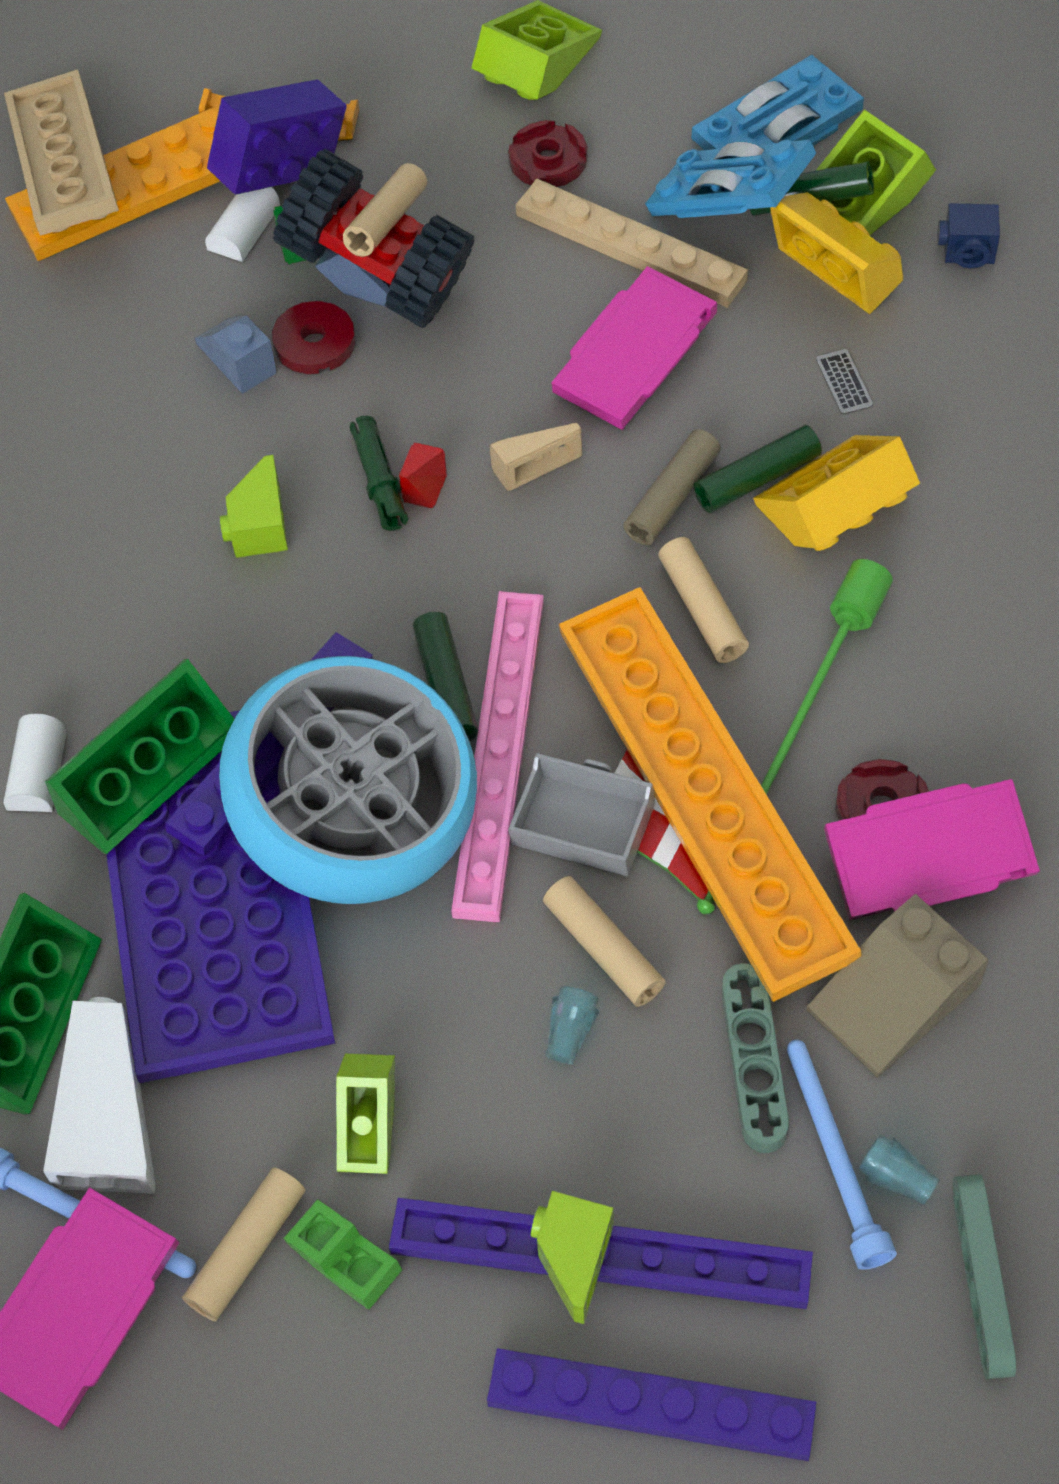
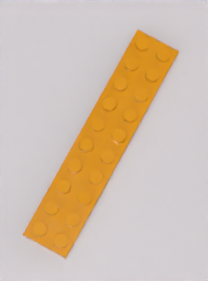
[559,587,861,1002]

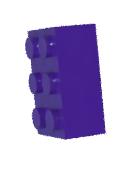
[207,79,347,195]

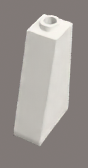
[43,997,156,1194]

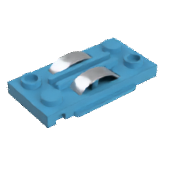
[691,55,864,150]
[645,140,816,218]

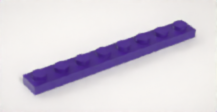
[389,1198,813,1309]

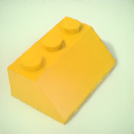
[770,192,903,314]
[753,435,920,551]

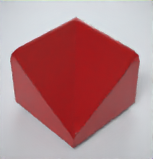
[399,442,447,508]

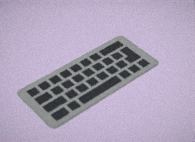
[816,349,873,413]

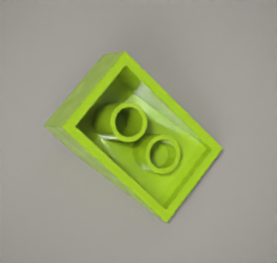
[471,0,602,100]
[816,109,936,235]

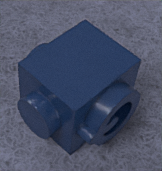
[937,203,1000,269]

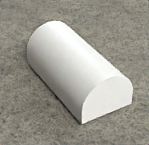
[205,187,280,262]
[3,714,67,812]

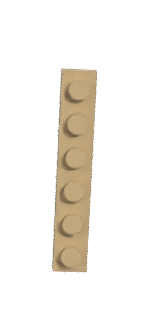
[516,179,748,308]

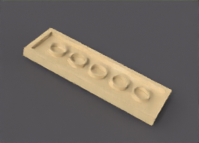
[4,69,119,236]

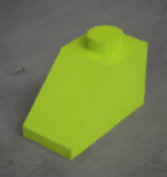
[220,455,288,558]
[336,1053,395,1174]
[531,1191,614,1324]

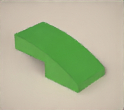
[283,1199,402,1310]

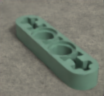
[722,963,789,1153]
[952,1174,1016,1379]

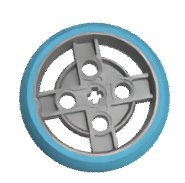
[219,656,477,904]

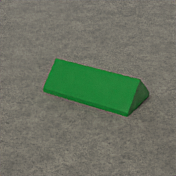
[45,659,235,854]
[0,892,102,1115]

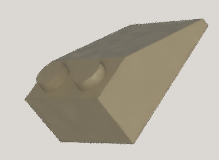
[806,894,989,1078]

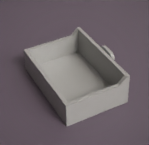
[508,753,655,877]

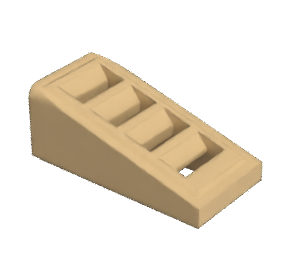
[489,423,582,491]

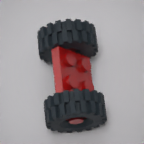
[273,149,475,328]

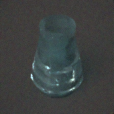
[545,986,600,1064]
[858,1134,939,1205]

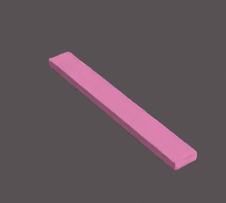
[451,591,544,923]

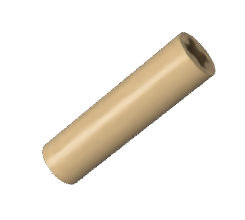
[343,163,427,257]
[658,537,749,663]
[543,876,666,1007]
[182,1167,306,1322]

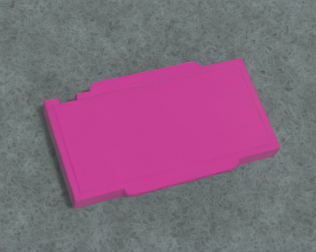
[551,266,717,430]
[824,779,1040,920]
[0,1187,180,1430]

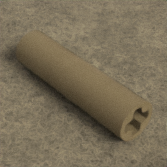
[623,429,721,545]

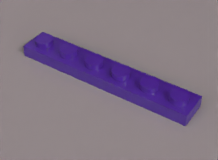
[165,632,373,857]
[487,1348,816,1461]

